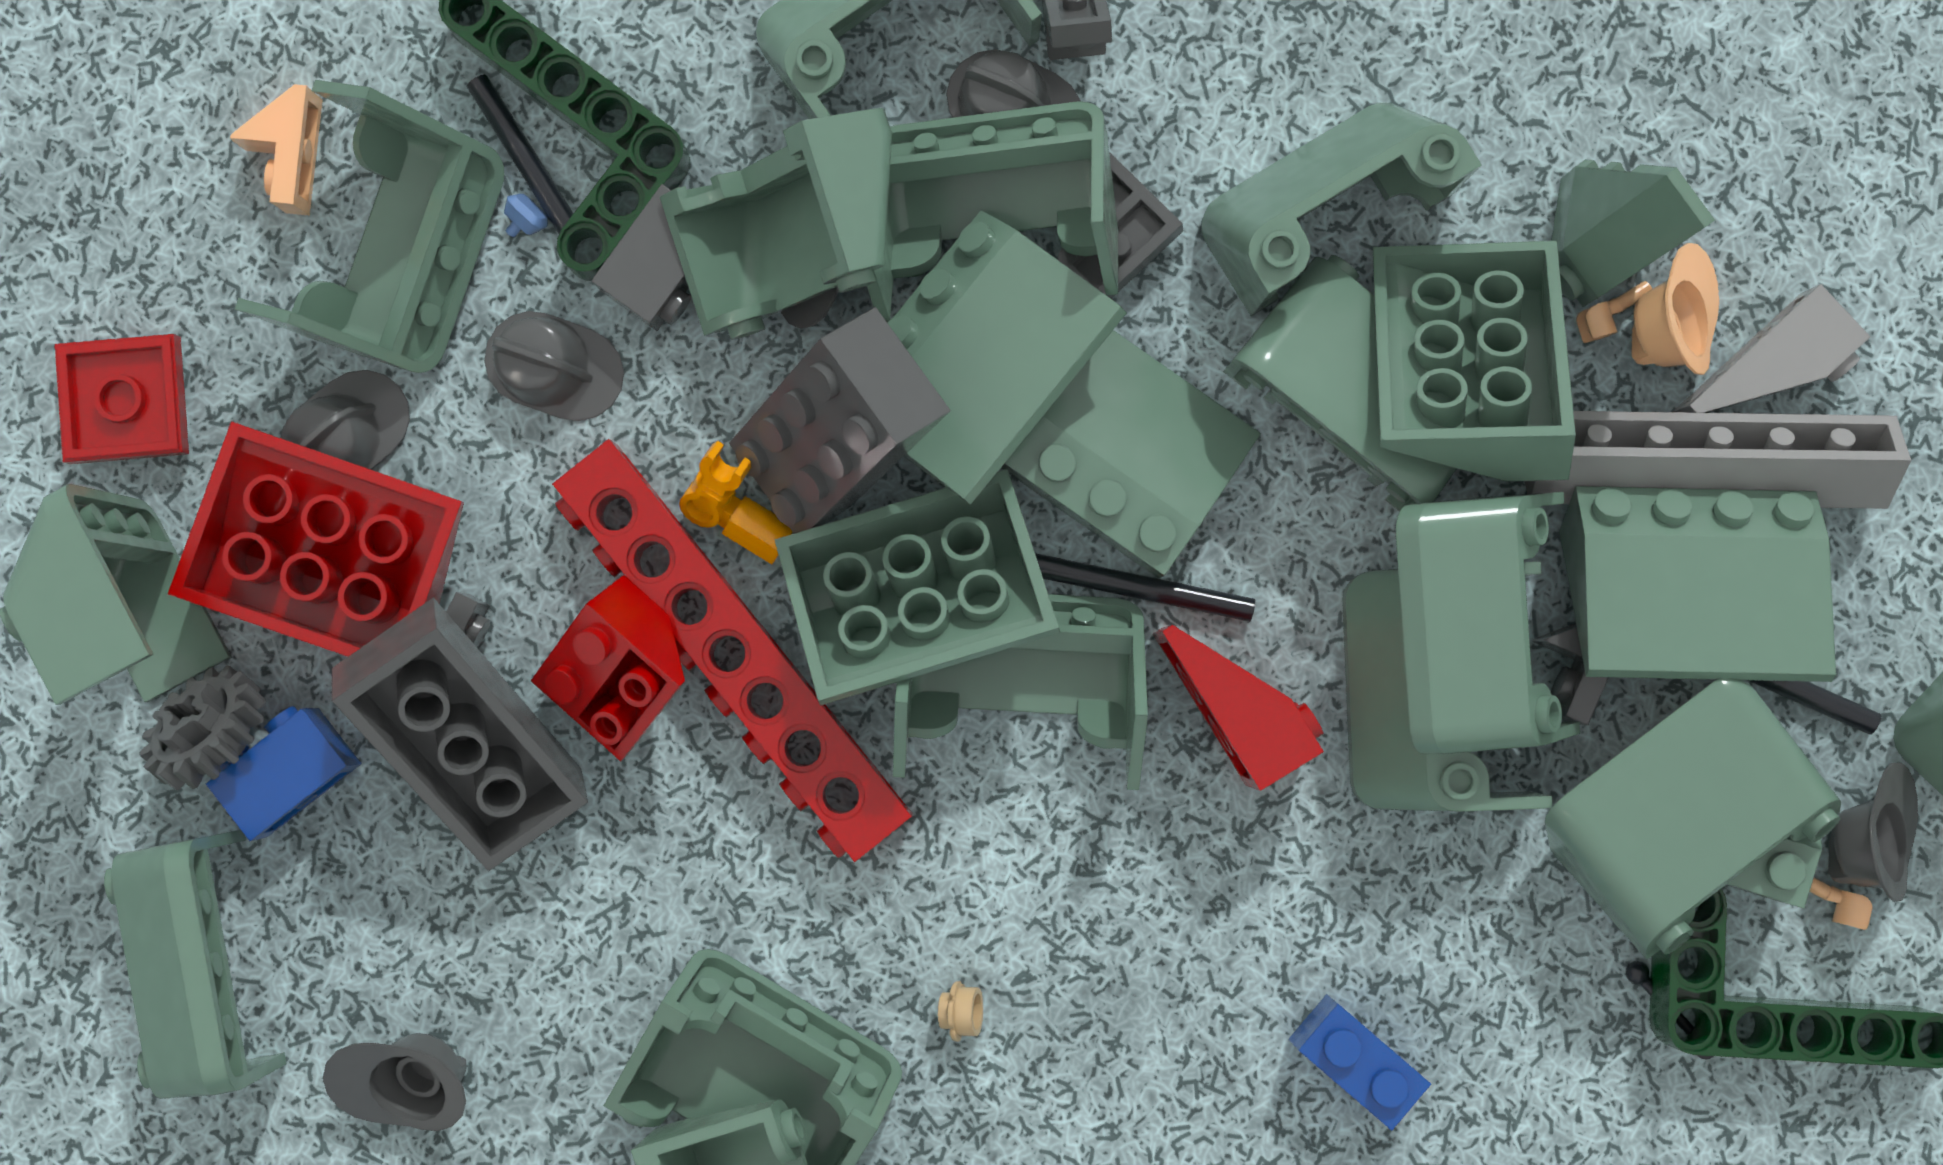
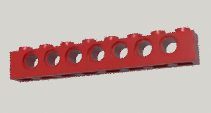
[552,439,913,862]

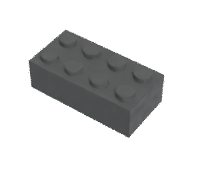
[729,307,951,534]
[332,597,588,872]

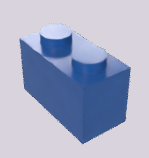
[206,706,362,841]
[1289,994,1431,1131]

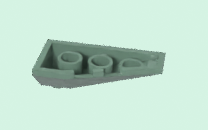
[1551,159,1715,307]

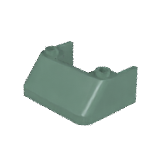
[756,0,1042,119]
[235,80,504,373]
[867,101,1118,321]
[0,484,232,705]
[1396,492,1580,754]
[1342,562,1552,812]
[893,594,1148,790]
[104,830,287,1099]

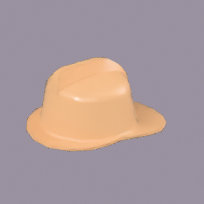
[1632,243,1719,375]

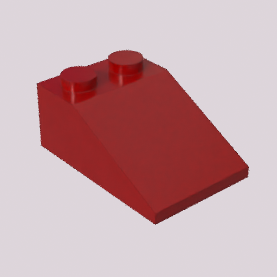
[1153,625,1324,791]

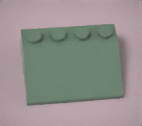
[887,210,1127,505]
[1373,240,1576,481]
[1001,330,1261,579]
[775,469,1060,706]
[1559,486,1836,682]

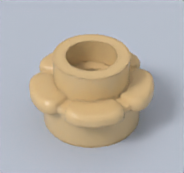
[938,981,983,1042]

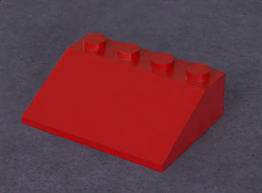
[168,421,464,657]

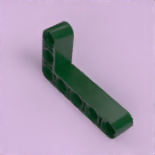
[438,0,690,281]
[1649,889,1943,1069]

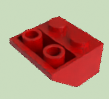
[531,575,685,762]

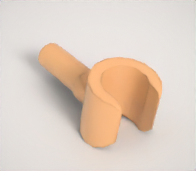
[1576,281,1652,343]
[1810,877,1873,930]

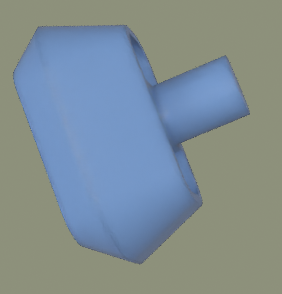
[504,194,548,237]

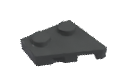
[1057,152,1183,299]

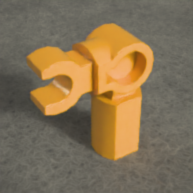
[679,441,793,565]

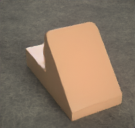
[230,84,322,216]

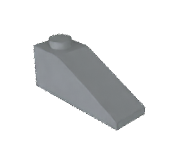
[1673,284,1870,413]

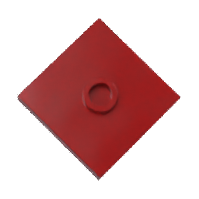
[55,334,189,464]

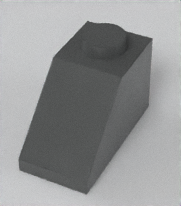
[591,184,691,331]

